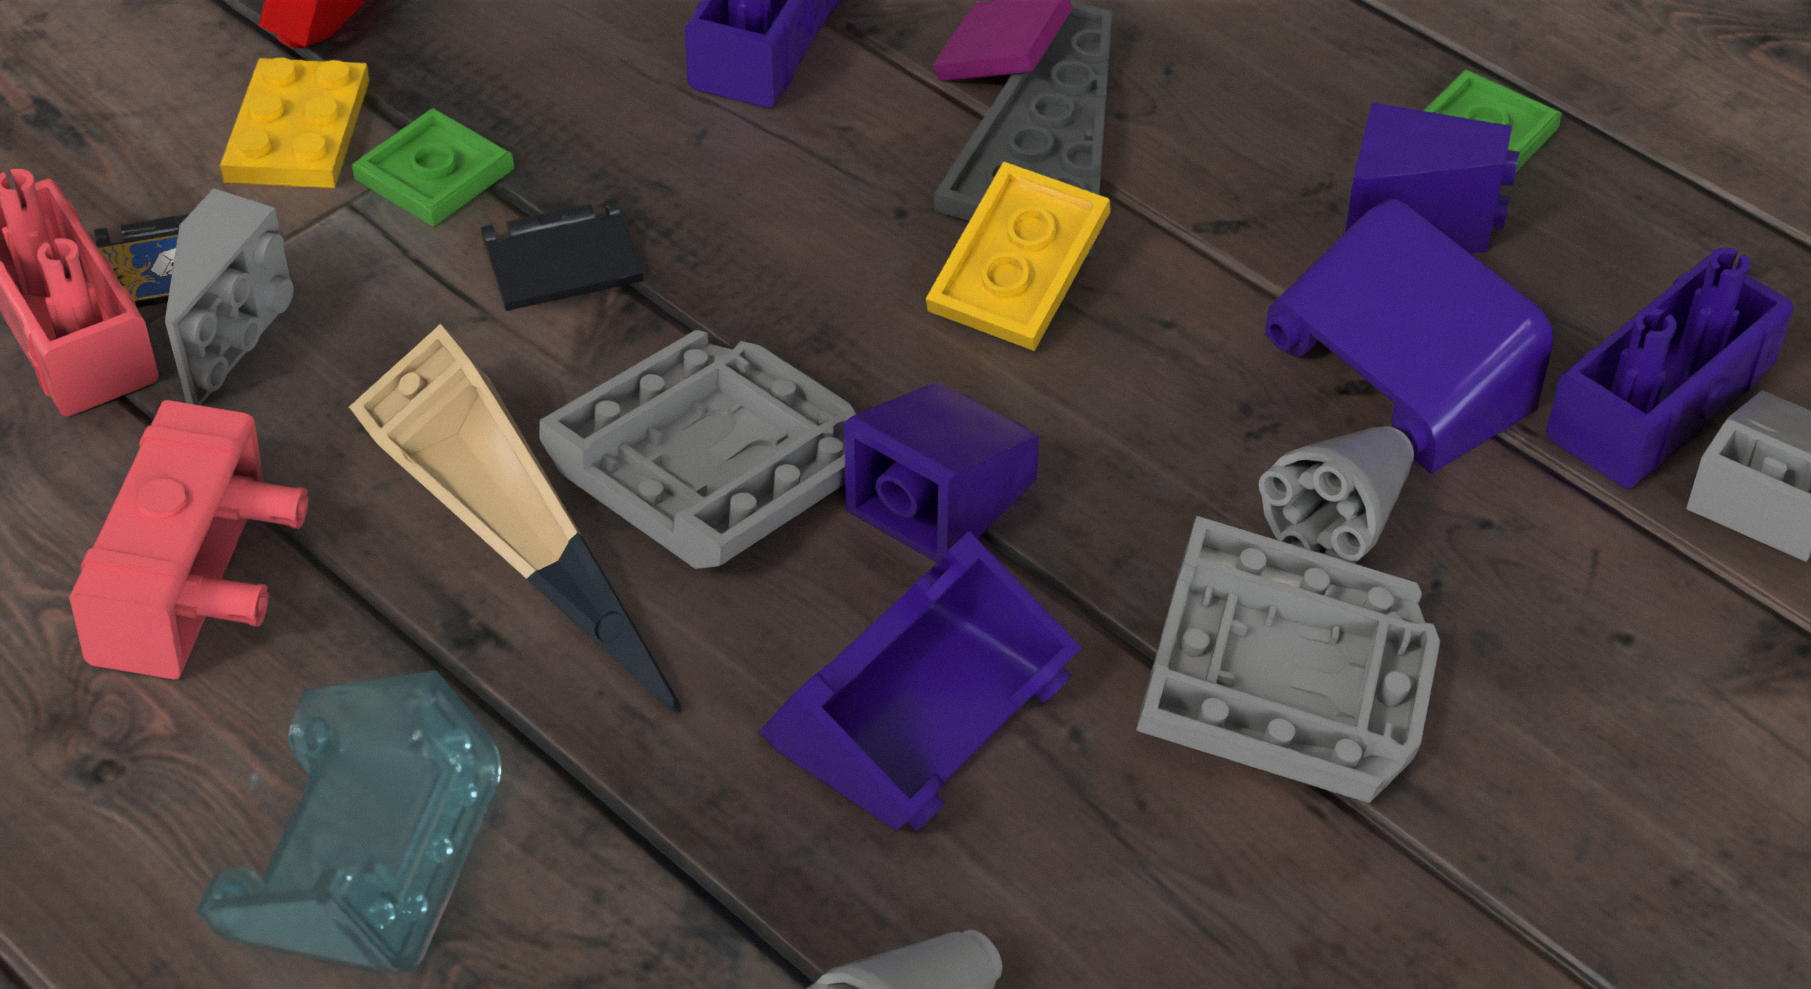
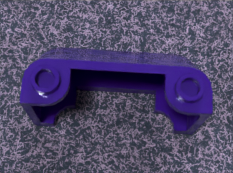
[1265,199,1553,474]
[758,531,1082,832]

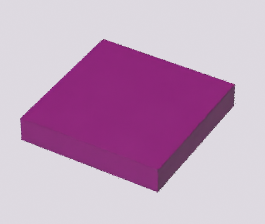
[932,0,1073,81]

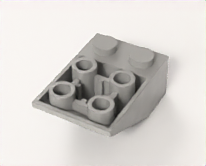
[165,188,294,406]
[1686,390,1811,562]

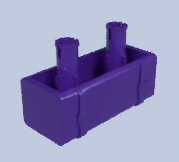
[684,0,842,108]
[1546,248,1794,489]

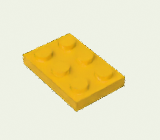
[220,58,370,188]
[926,161,1111,351]

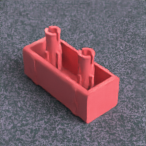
[0,169,159,417]
[69,400,308,680]

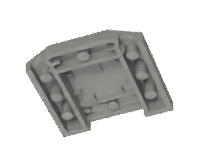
[539,330,856,569]
[1136,516,1440,803]

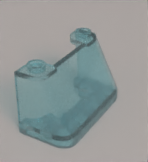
[195,670,501,973]

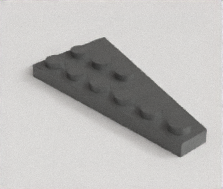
[934,0,1112,258]

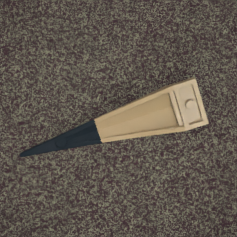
[349,324,681,713]

